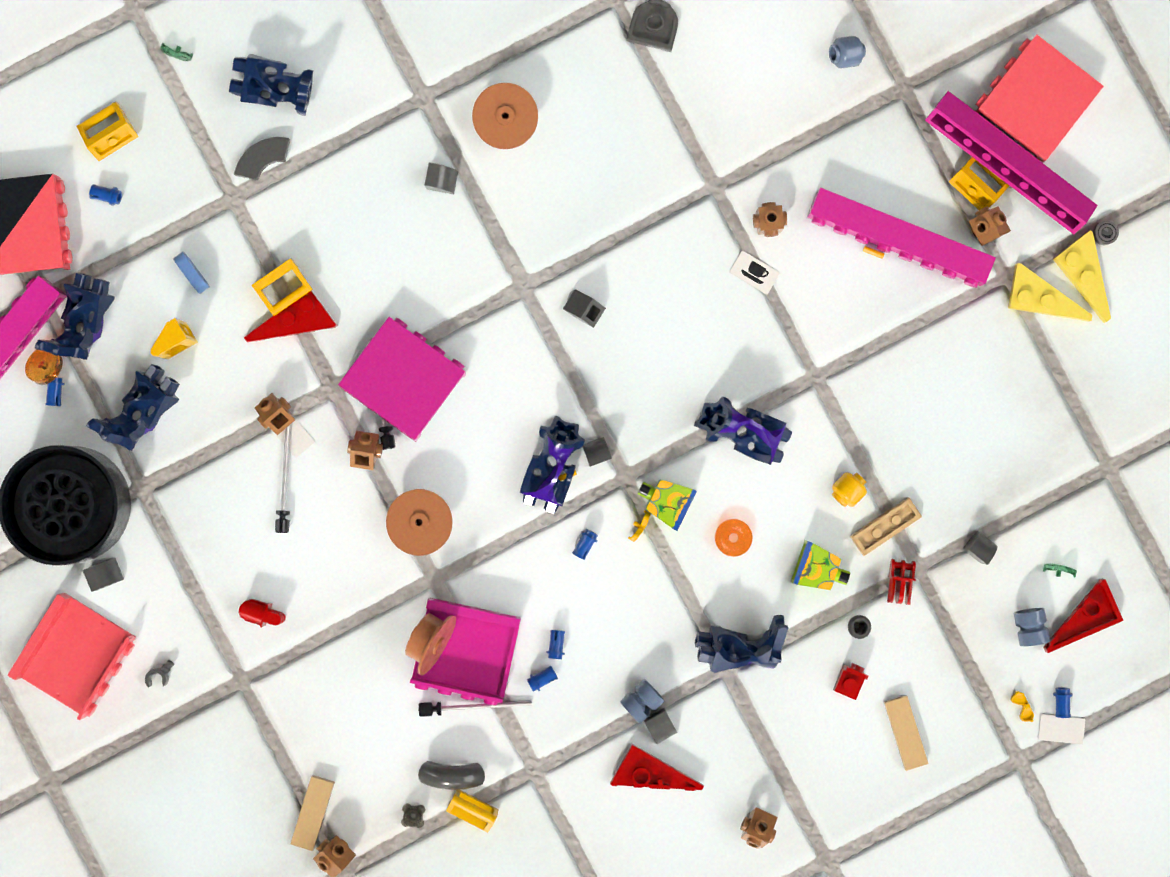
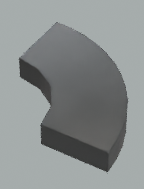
[234,137,290,180]

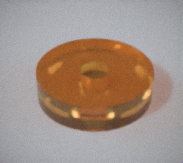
[25,350,63,385]
[714,519,753,557]

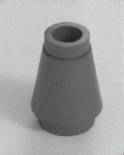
[848,615,871,639]

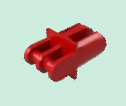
[887,559,916,605]
[238,599,286,628]

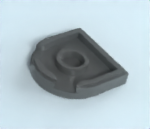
[626,0,678,52]

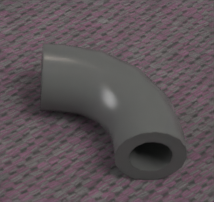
[418,761,485,790]

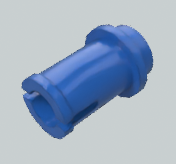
[89,184,122,206]
[45,377,65,406]
[572,529,598,560]
[546,630,565,660]
[527,666,558,692]
[1053,687,1073,718]

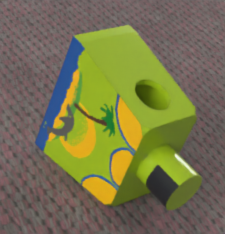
[637,479,697,531]
[790,540,850,590]

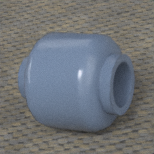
[829,36,866,69]

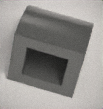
[424,162,458,195]
[563,289,606,328]
[582,437,612,467]
[963,531,998,565]
[83,558,124,592]
[644,708,678,744]

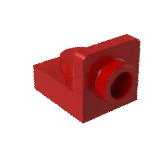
[833,663,869,700]

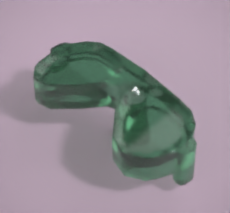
[160,43,193,61]
[1043,564,1077,578]

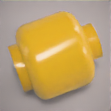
[832,472,867,507]

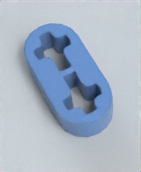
[173,252,210,294]

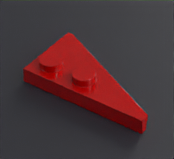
[244,290,337,342]
[1043,578,1124,653]
[610,743,704,791]

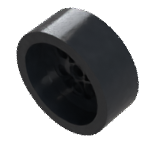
[0,445,131,566]

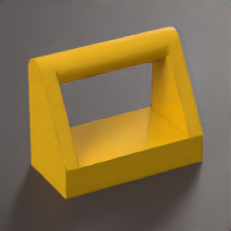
[76,101,138,161]
[949,157,1010,210]
[251,258,313,316]
[151,318,198,359]
[446,790,499,832]

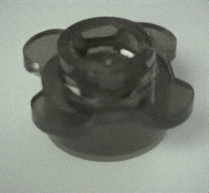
[401,803,426,828]

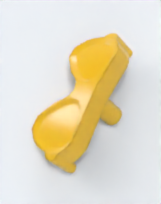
[628,510,651,542]
[1010,691,1034,722]

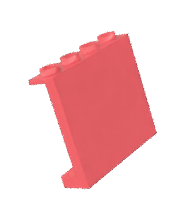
[975,34,1104,163]

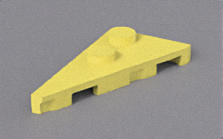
[1053,230,1111,323]
[1008,263,1092,322]

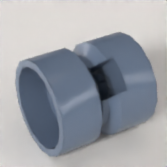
[1013,608,1051,647]
[620,679,665,724]

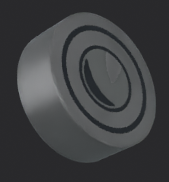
[1093,221,1119,245]

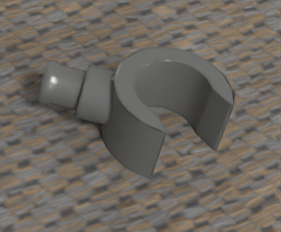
[145,660,174,688]

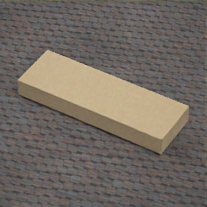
[850,497,922,556]
[884,695,929,771]
[290,775,335,851]

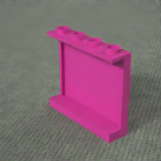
[338,317,466,442]
[410,598,521,705]

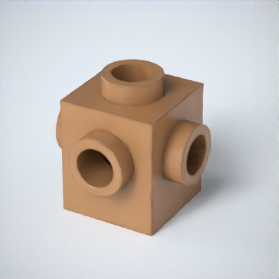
[753,202,787,237]
[969,206,1011,246]
[255,393,295,435]
[347,431,383,470]
[740,807,778,848]
[313,835,356,877]

